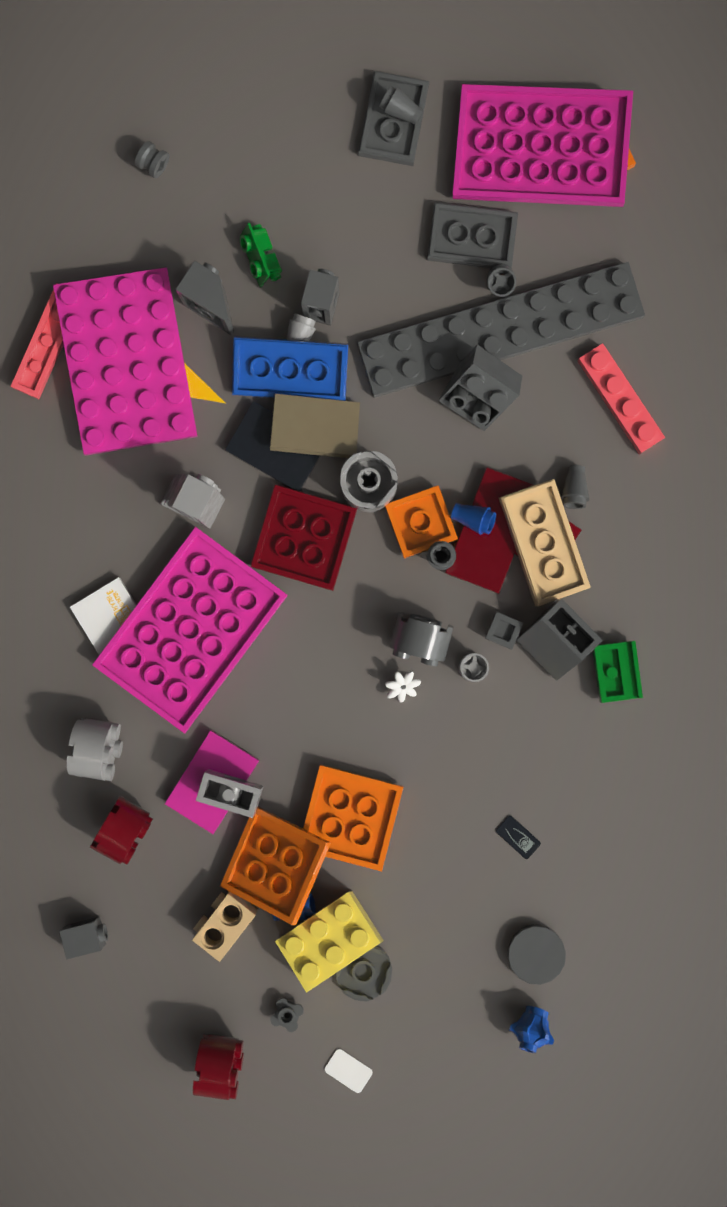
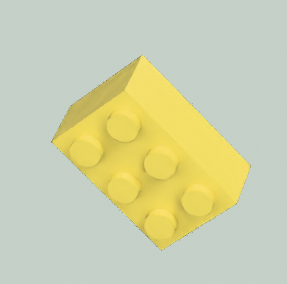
[275,891,384,993]

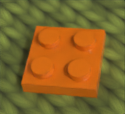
[385,485,458,559]

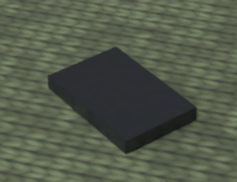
[225,401,321,492]

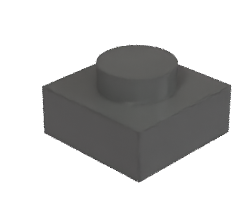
[485,612,523,650]

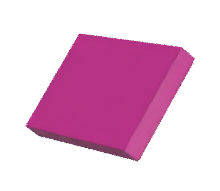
[165,730,260,834]

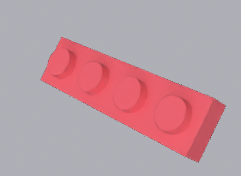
[11,283,64,400]
[577,343,665,454]

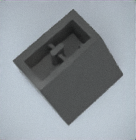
[439,345,522,431]
[516,599,603,681]

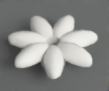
[385,671,421,703]

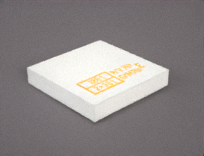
[70,577,137,655]

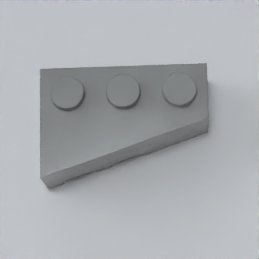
[160,474,225,529]

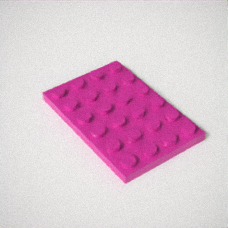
[453,84,633,207]
[53,267,198,456]
[92,527,288,734]

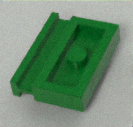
[593,641,643,703]

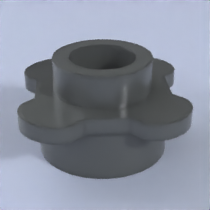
[270,998,304,1032]

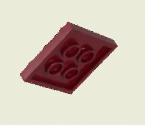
[251,485,357,591]

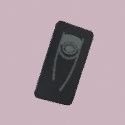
[496,816,541,859]

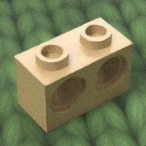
[192,892,258,962]

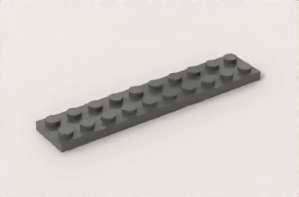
[358,262,645,398]

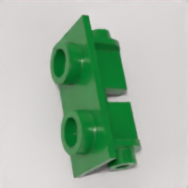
[240,223,282,288]

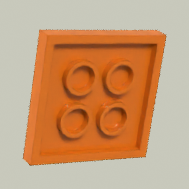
[303,764,404,872]
[220,807,331,925]

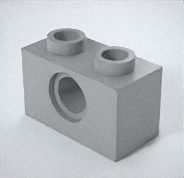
[196,769,264,818]

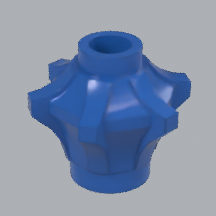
[509,1006,554,1053]

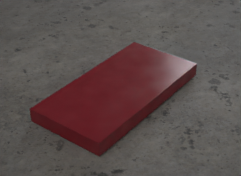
[445,468,535,594]

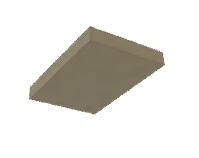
[270,394,360,458]

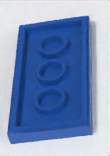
[232,336,349,401]

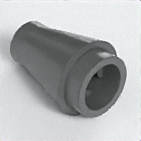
[379,85,423,125]
[561,465,589,509]
[427,541,456,570]

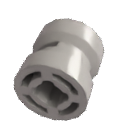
[458,653,489,682]

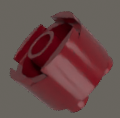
[89,796,153,865]
[193,1034,244,1100]

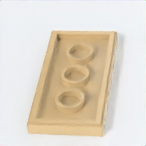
[499,479,591,607]

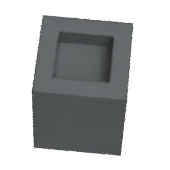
[59,916,108,960]

